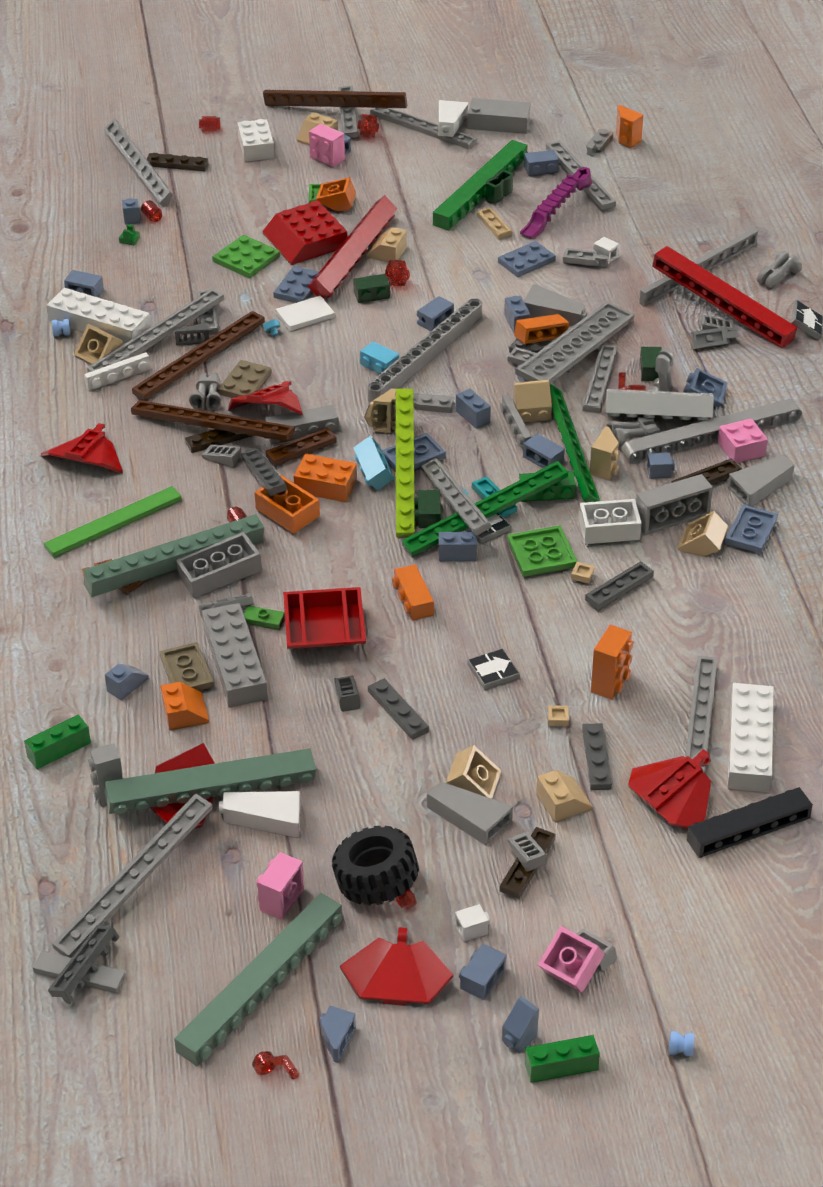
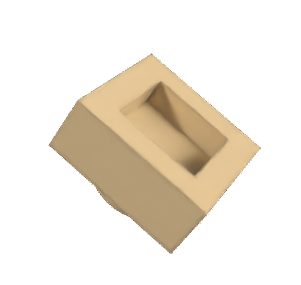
[571,562,595,584]
[548,705,569,726]

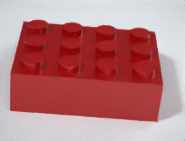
[262,200,348,265]
[283,587,366,649]

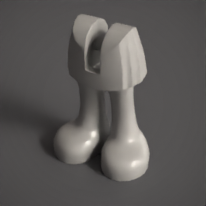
[757,251,802,288]
[649,348,674,392]
[189,373,222,411]
[606,418,661,449]

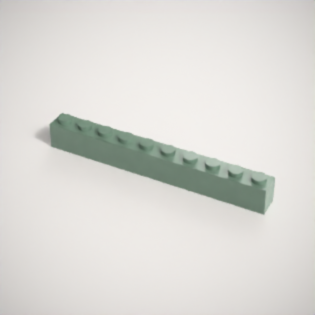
[83,514,265,598]
[104,748,317,814]
[174,893,343,1066]

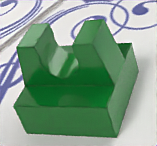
[119,224,140,246]

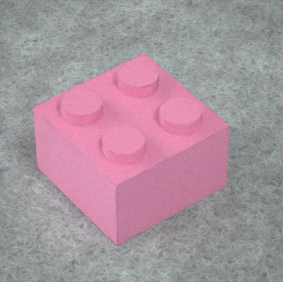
[309,124,345,167]
[718,418,768,463]
[256,852,304,920]
[538,926,605,993]

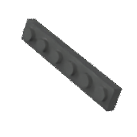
[241,448,288,496]

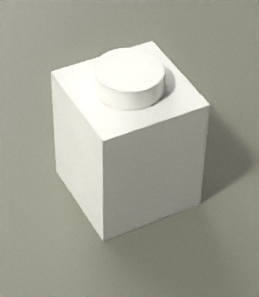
[593,237,619,264]
[455,904,490,942]

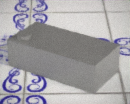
[468,98,531,134]
[636,474,713,535]
[176,532,263,598]

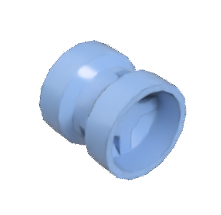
[52,319,71,337]
[669,1031,694,1057]

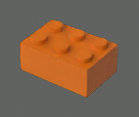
[294,453,357,502]
[254,475,320,534]
[591,624,634,700]

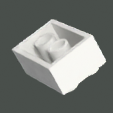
[237,119,274,162]
[579,499,641,544]

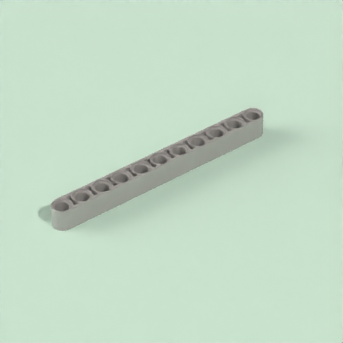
[368,298,482,403]
[621,399,802,464]

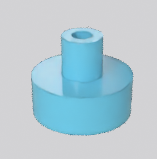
[263,319,281,336]

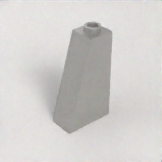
[524,284,587,326]
[728,455,794,507]
[427,782,513,845]

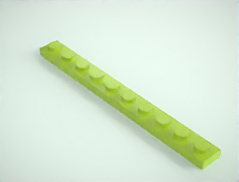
[396,389,415,537]

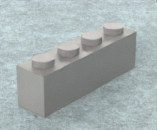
[265,405,339,444]

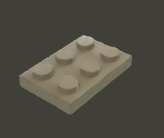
[218,360,272,398]
[159,642,214,691]

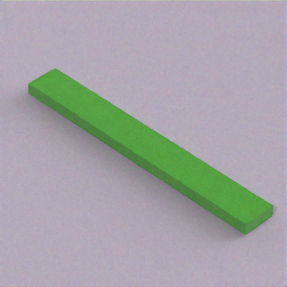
[44,486,182,558]

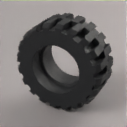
[332,825,419,906]

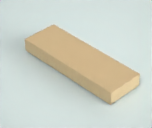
[477,207,512,240]

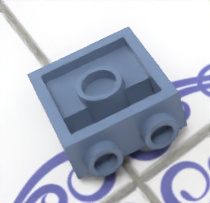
[683,368,728,408]

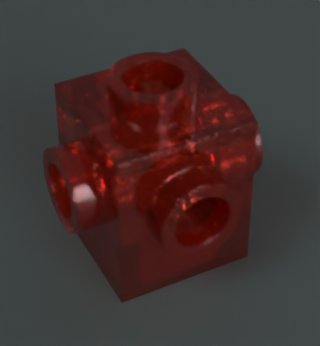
[357,114,379,138]
[385,260,410,286]

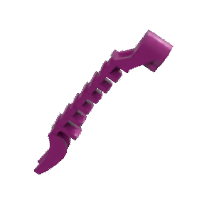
[520,167,592,239]

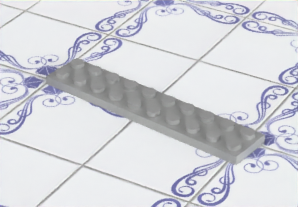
[515,301,635,384]

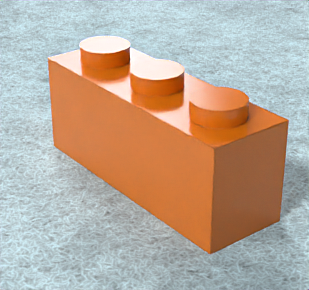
[514,314,569,344]
[392,564,434,620]

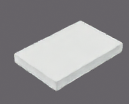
[276,295,335,331]

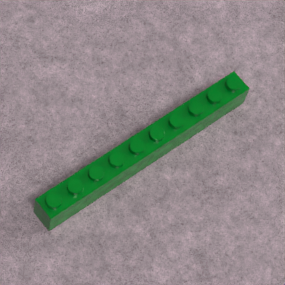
[433,140,528,231]

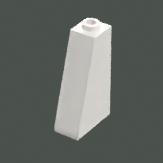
[438,100,468,137]
[219,791,300,837]

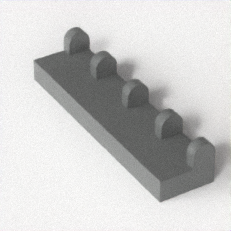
[48,925,119,1004]

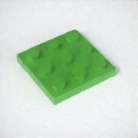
[212,235,280,278]
[507,525,578,577]

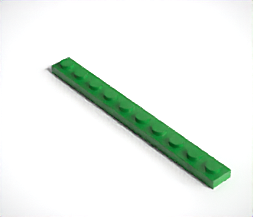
[550,383,600,502]
[402,461,568,557]

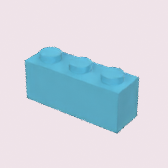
[353,436,395,491]

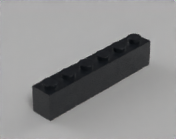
[687,787,813,858]

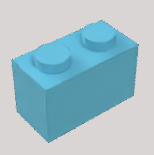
[360,341,399,374]

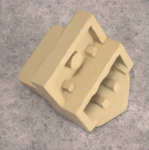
[364,389,396,433]

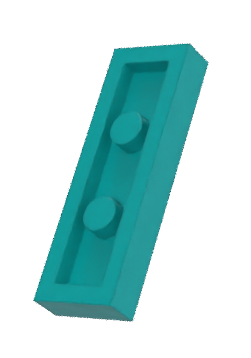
[472,476,517,517]

